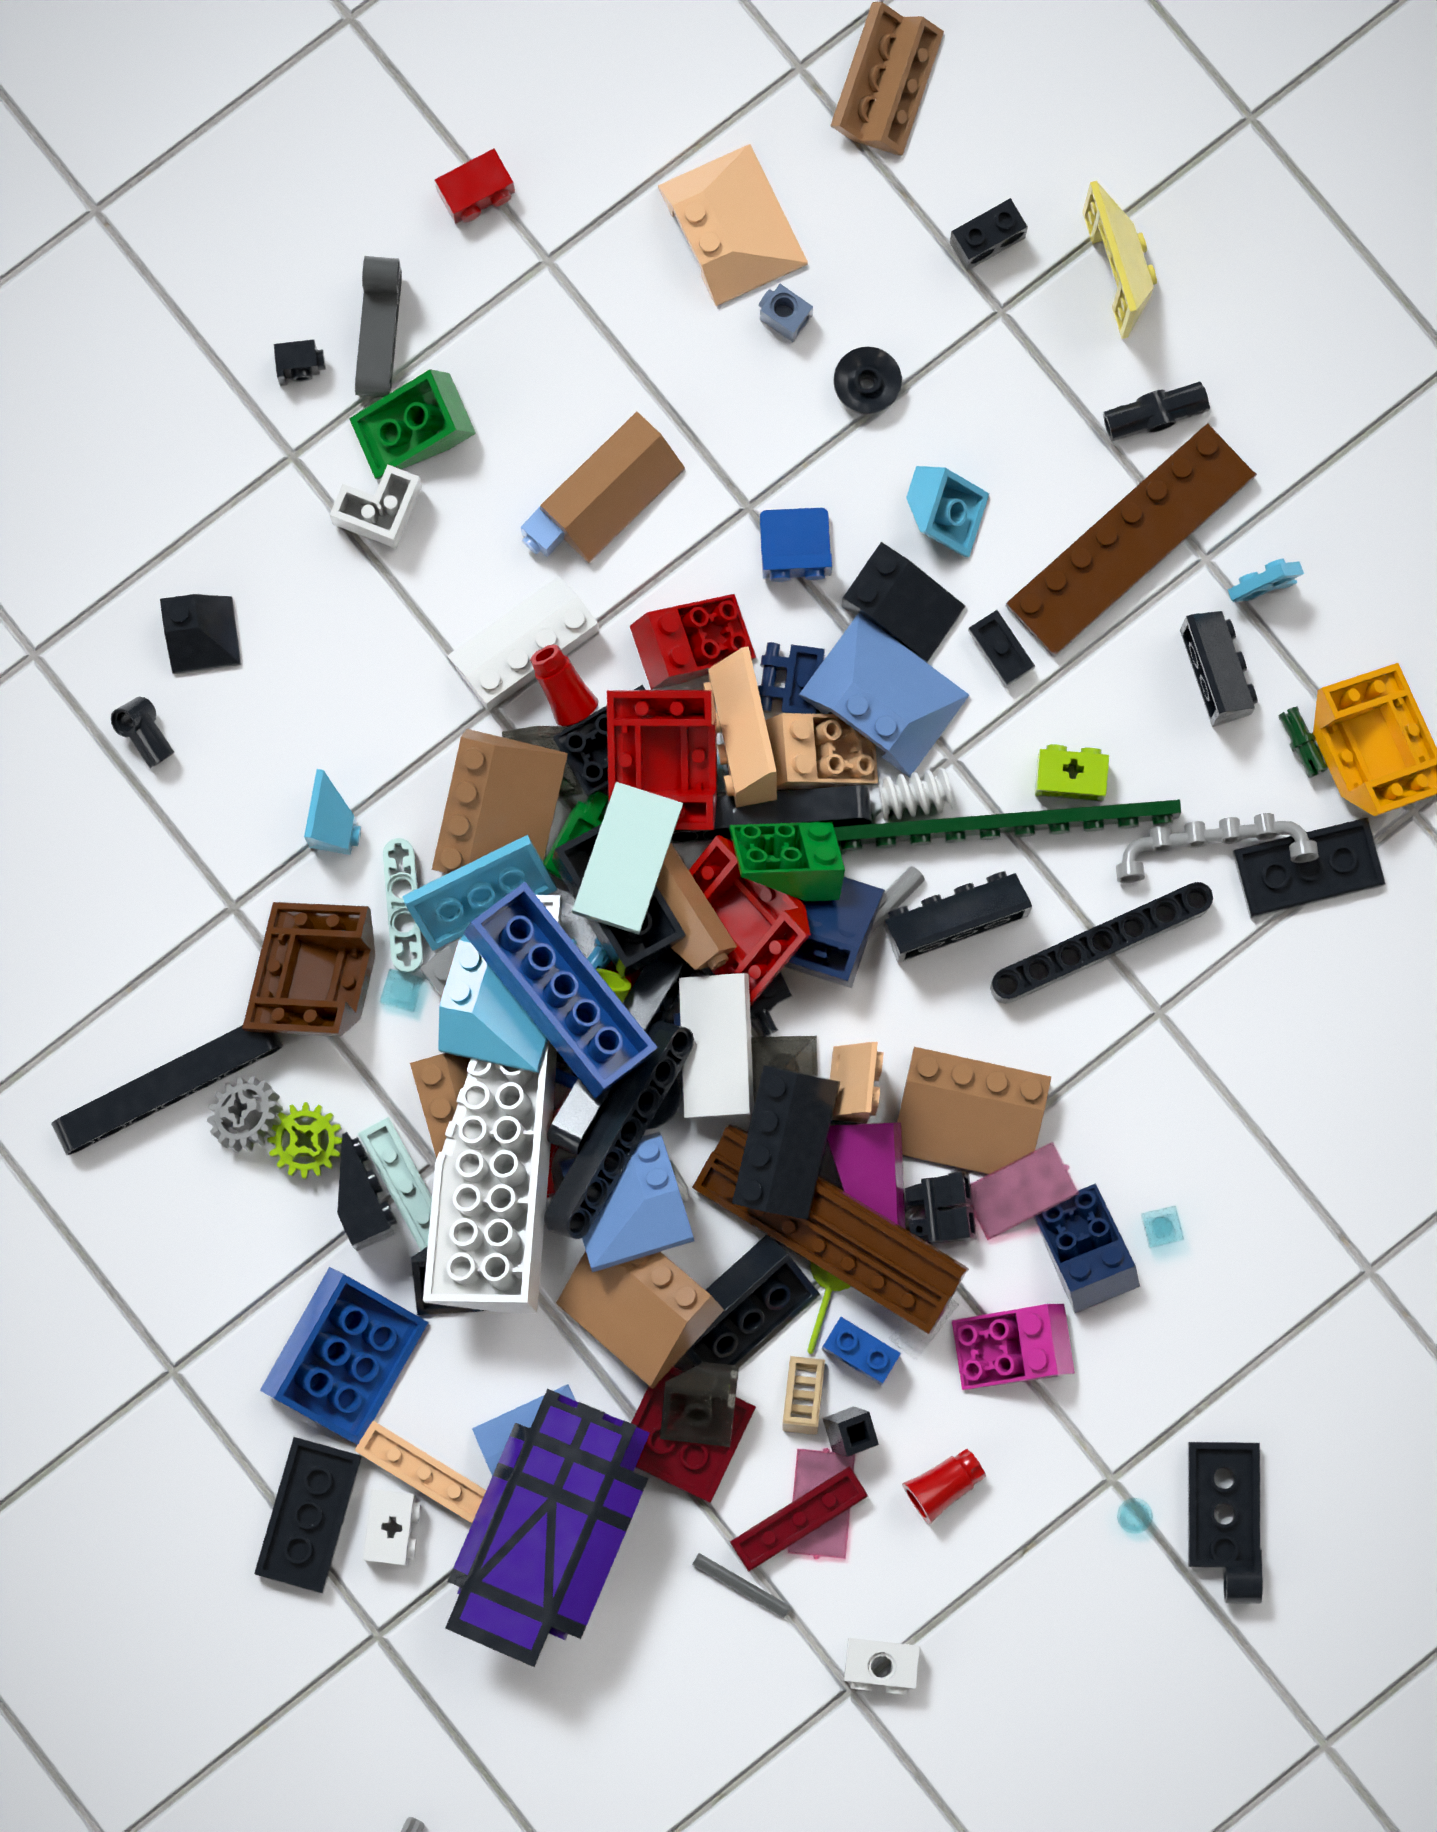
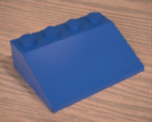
[260,1267,429,1445]

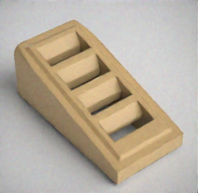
[782,1356,825,1435]

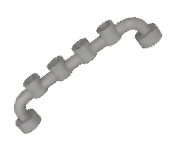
[1116,813,1319,883]

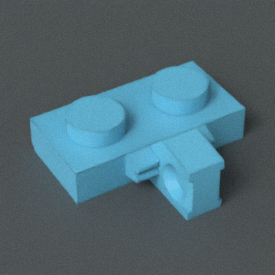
[1228,558,1304,602]

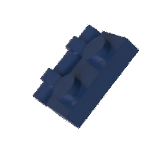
[758,642,825,714]

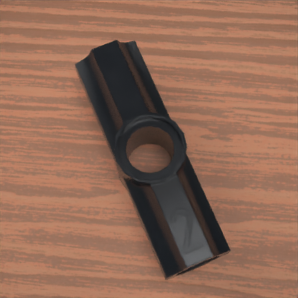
[1102,381,1210,441]

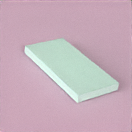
[572,782,683,935]

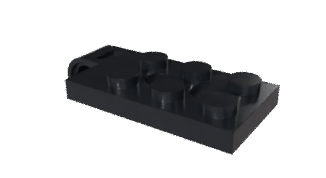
[1188,1442,1263,1604]

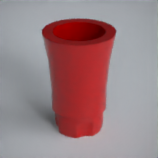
[530,644,599,726]
[902,1449,986,1524]

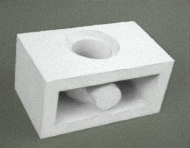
[844,1638,920,1695]

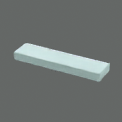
[358,1117,432,1250]

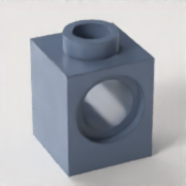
[758,283,813,342]

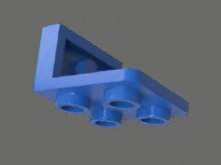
[760,507,832,582]

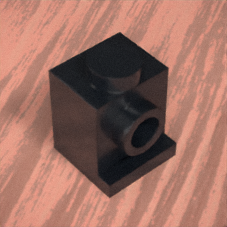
[273,339,326,386]

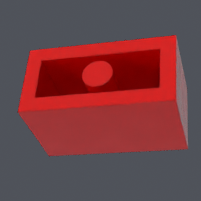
[434,148,515,224]

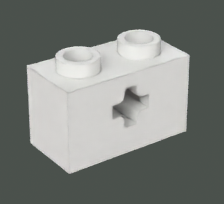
[363,1489,421,1566]

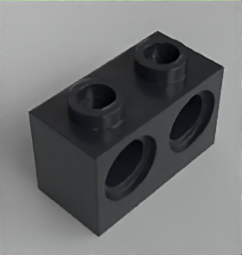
[950,198,1028,271]

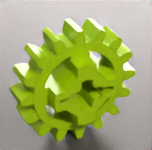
[267,1102,342,1179]

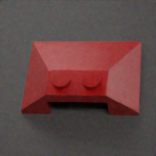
[607,690,718,830]
[689,835,810,1007]

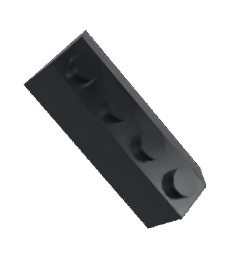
[552,824,686,978]
[883,871,1032,963]
[732,1065,840,1219]
[685,1234,820,1388]

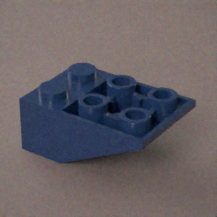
[785,877,885,988]
[1033,1183,1140,1313]

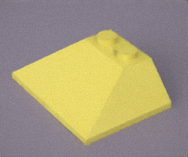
[1082,180,1157,339]

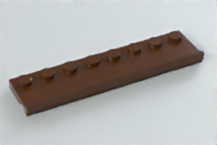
[1005,423,1257,657]
[692,1123,969,1334]

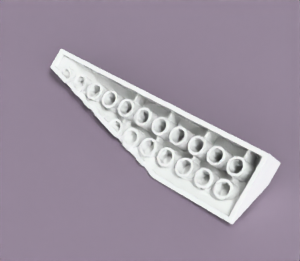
[423,895,562,1313]

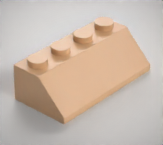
[703,647,777,808]

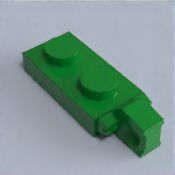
[544,791,609,882]

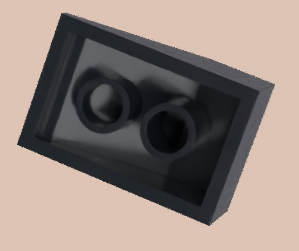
[842,542,966,663]

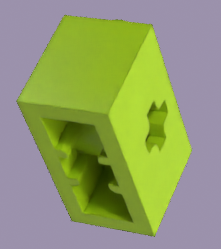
[1035,744,1109,802]

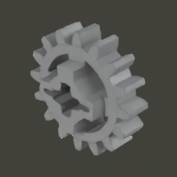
[207,1076,283,1153]

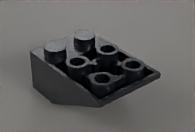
[553,684,646,797]
[337,1132,397,1251]

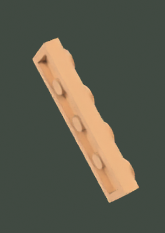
[354,1421,486,1523]

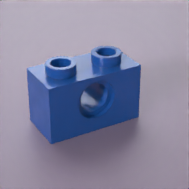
[821,1317,901,1386]

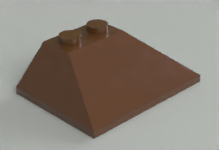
[242,902,376,1036]

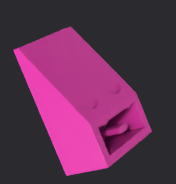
[952,1304,1075,1390]

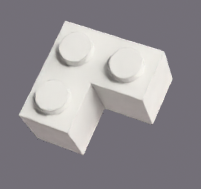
[330,464,422,548]

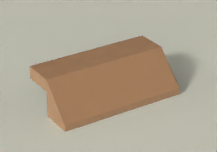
[830,2,944,155]
[540,411,685,563]

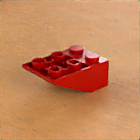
[630,594,756,690]

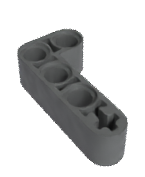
[355,256,402,398]

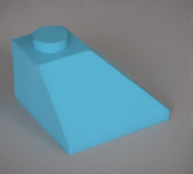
[906,466,990,557]
[304,769,361,855]

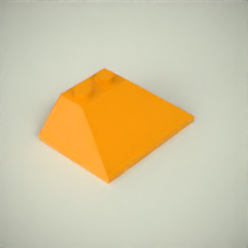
[1313,663,1437,816]

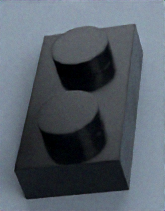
[968,610,1035,687]

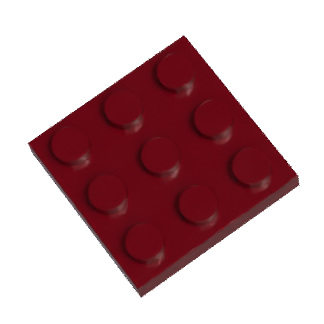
[631,1367,756,1503]

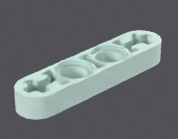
[383,838,423,974]

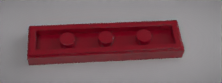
[730,1466,868,1572]

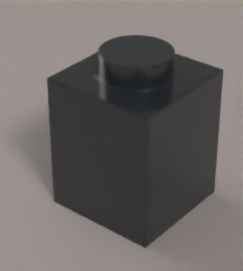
[822,1406,879,1457]

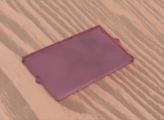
[970,1142,1079,1240]
[788,1448,855,1560]

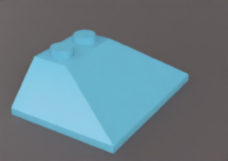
[438,935,577,1073]

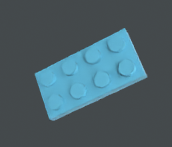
[402,835,557,951]

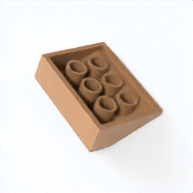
[431,729,568,874]
[897,1046,1051,1175]
[556,1250,724,1389]

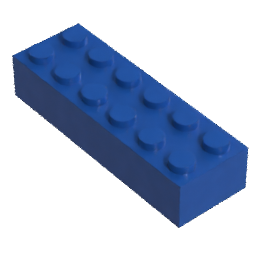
[463,882,658,1099]

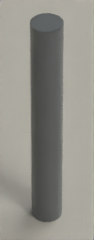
[692,1553,791,1618]

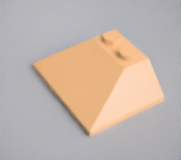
[658,144,808,306]

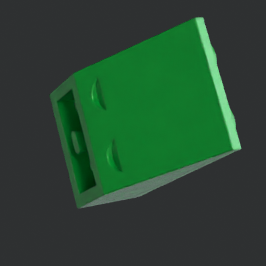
[729,822,845,901]

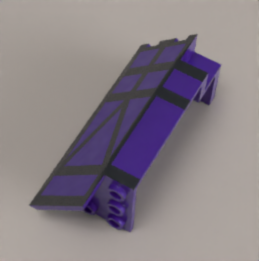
[445,1389,650,1667]

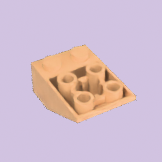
[765,713,878,790]
[830,1042,884,1124]

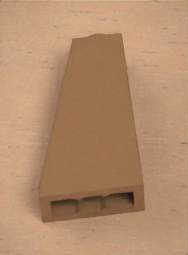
[656,843,737,970]

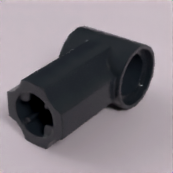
[110,696,175,768]

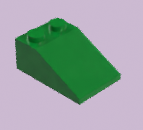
[349,369,476,479]

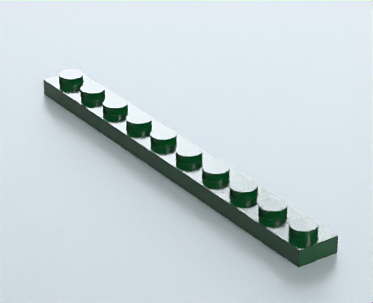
[834,799,1181,851]

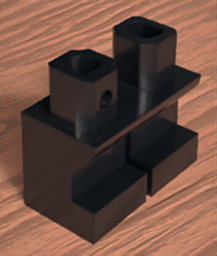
[905,1171,977,1243]

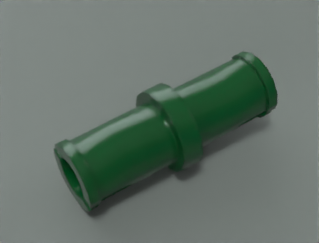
[1278,706,1328,778]

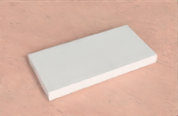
[679,973,754,1118]

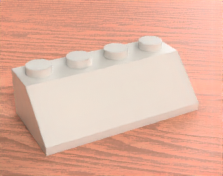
[447,576,599,711]

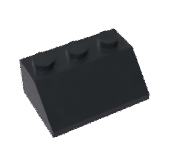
[1180,611,1258,727]

